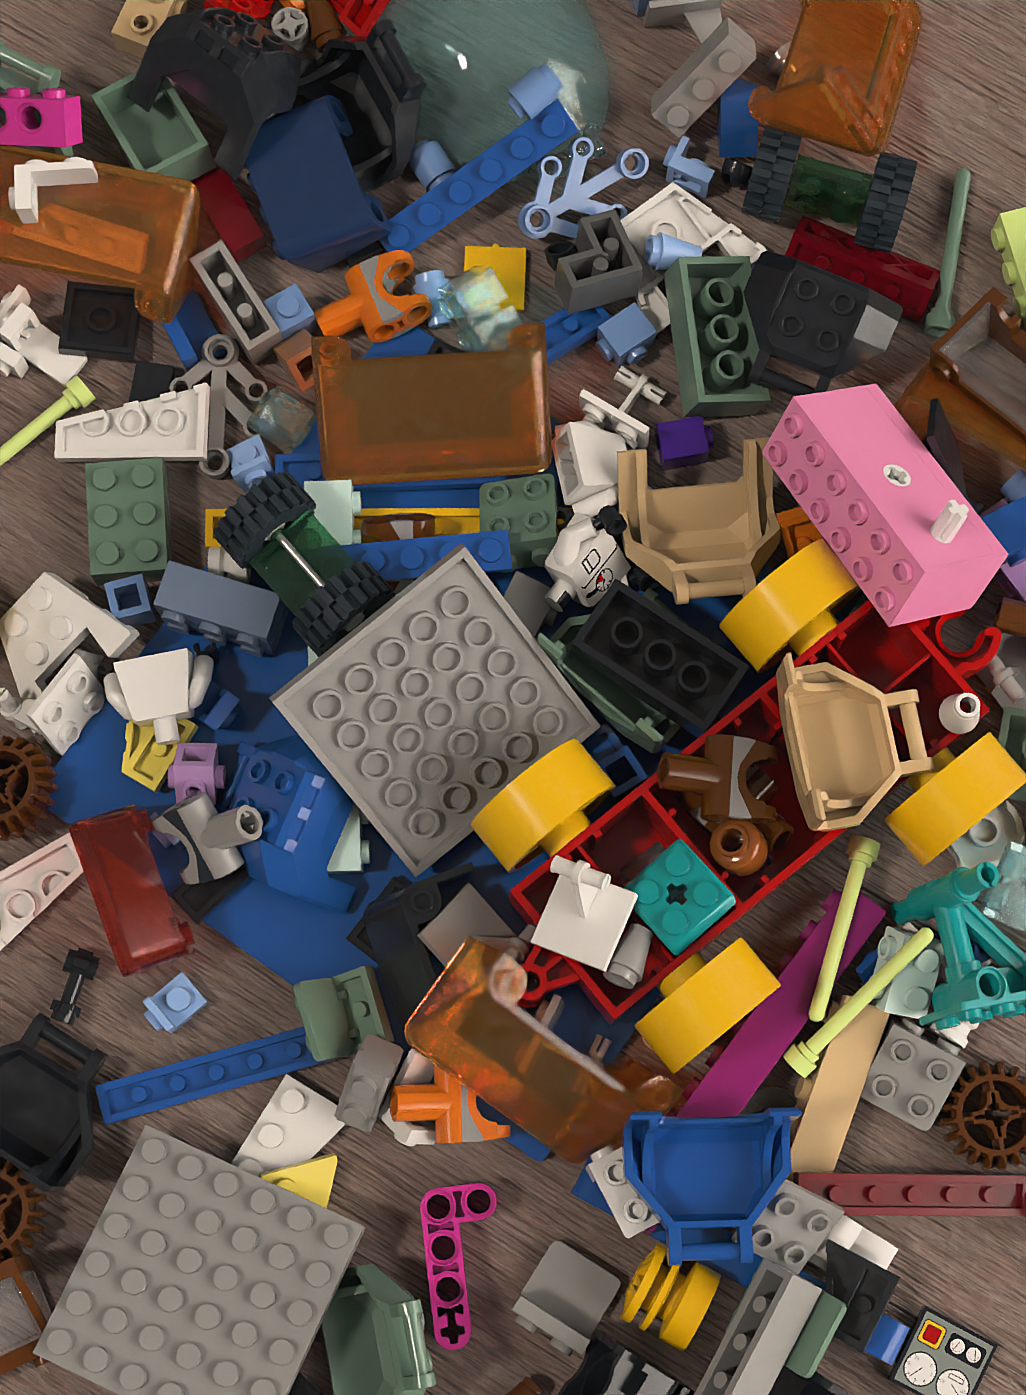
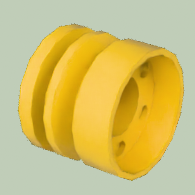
[620,1241,721,1352]

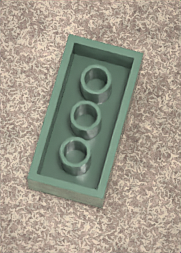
[664,256,770,417]

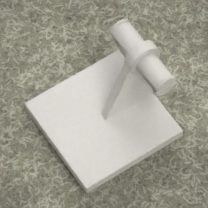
[579,366,667,450]
[0,653,106,756]
[530,855,638,972]

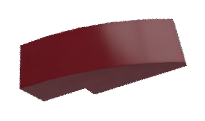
[188,159,267,263]

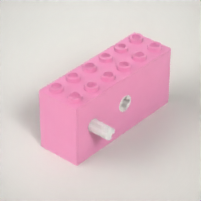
[762,384,1009,627]

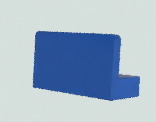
[150,290,227,372]

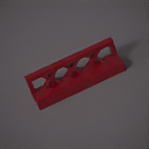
[785,216,941,321]

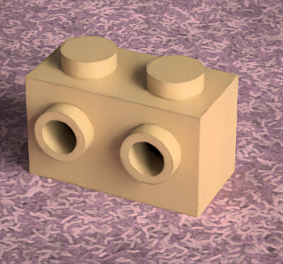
[111,0,188,58]

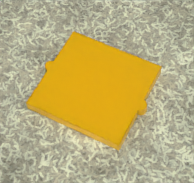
[462,243,526,315]

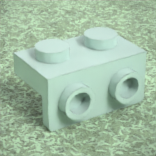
[869,926,944,1019]

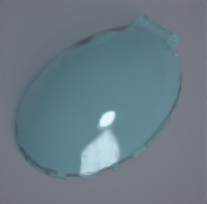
[376,0,609,185]

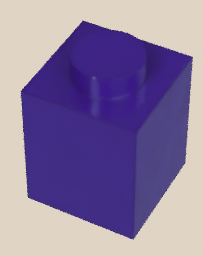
[654,416,714,471]

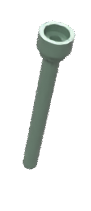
[924,168,971,338]

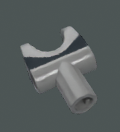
[151,792,263,884]

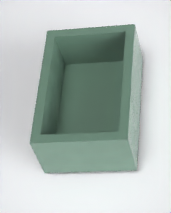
[91,71,216,202]
[85,457,173,586]

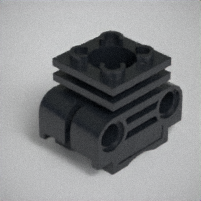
[558,1329,695,1395]

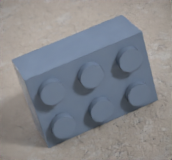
[153,560,288,657]

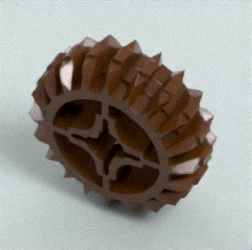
[0,735,59,842]
[938,1061,1026,1170]
[0,1156,47,1263]

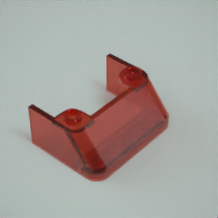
[69,804,195,978]

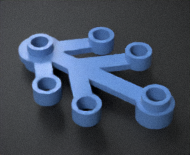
[517,137,649,242]

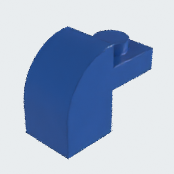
[716,78,758,157]
[581,722,648,806]

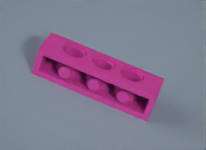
[0,87,83,147]

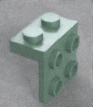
[479,473,559,573]
[294,965,394,1062]
[725,1257,846,1378]

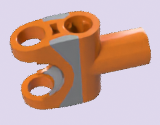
[314,250,433,343]
[389,1060,511,1144]

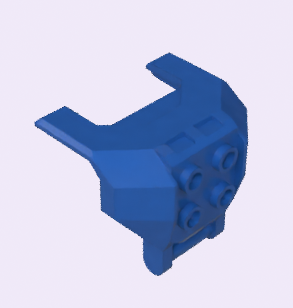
[214,734,357,914]
[622,1107,802,1266]

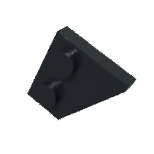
[826,1239,901,1352]

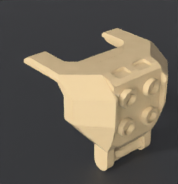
[617,437,780,605]
[776,653,934,831]

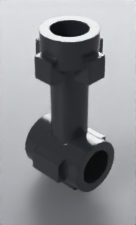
[50,948,101,1025]

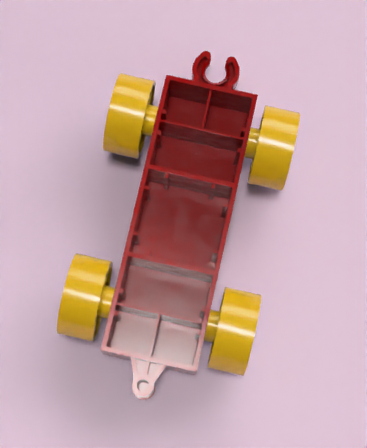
[470,539,1026,1074]

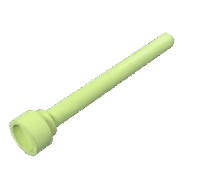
[0,375,96,466]
[808,835,881,1022]
[782,927,934,1078]

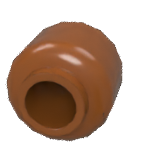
[710,820,768,877]

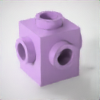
[168,743,226,805]

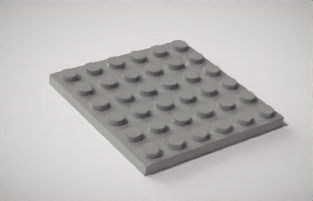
[269,543,601,877]
[33,1125,365,1395]

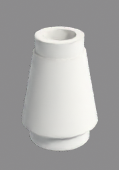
[939,693,980,734]

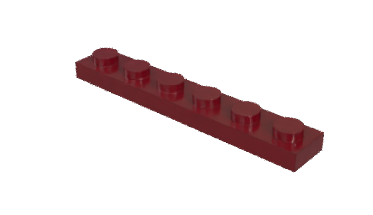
[793,1172,1026,1217]

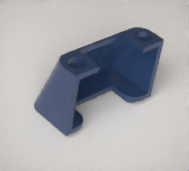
[245,94,392,273]

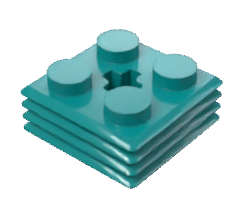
[623,839,736,956]

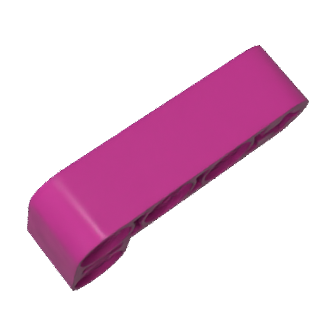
[420,1183,497,1350]

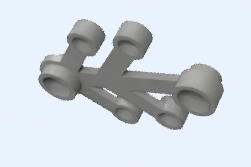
[169,334,269,479]

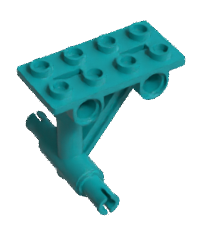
[890,862,1026,1030]

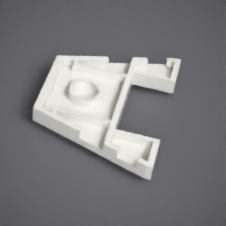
[620,182,767,335]
[0,572,140,735]

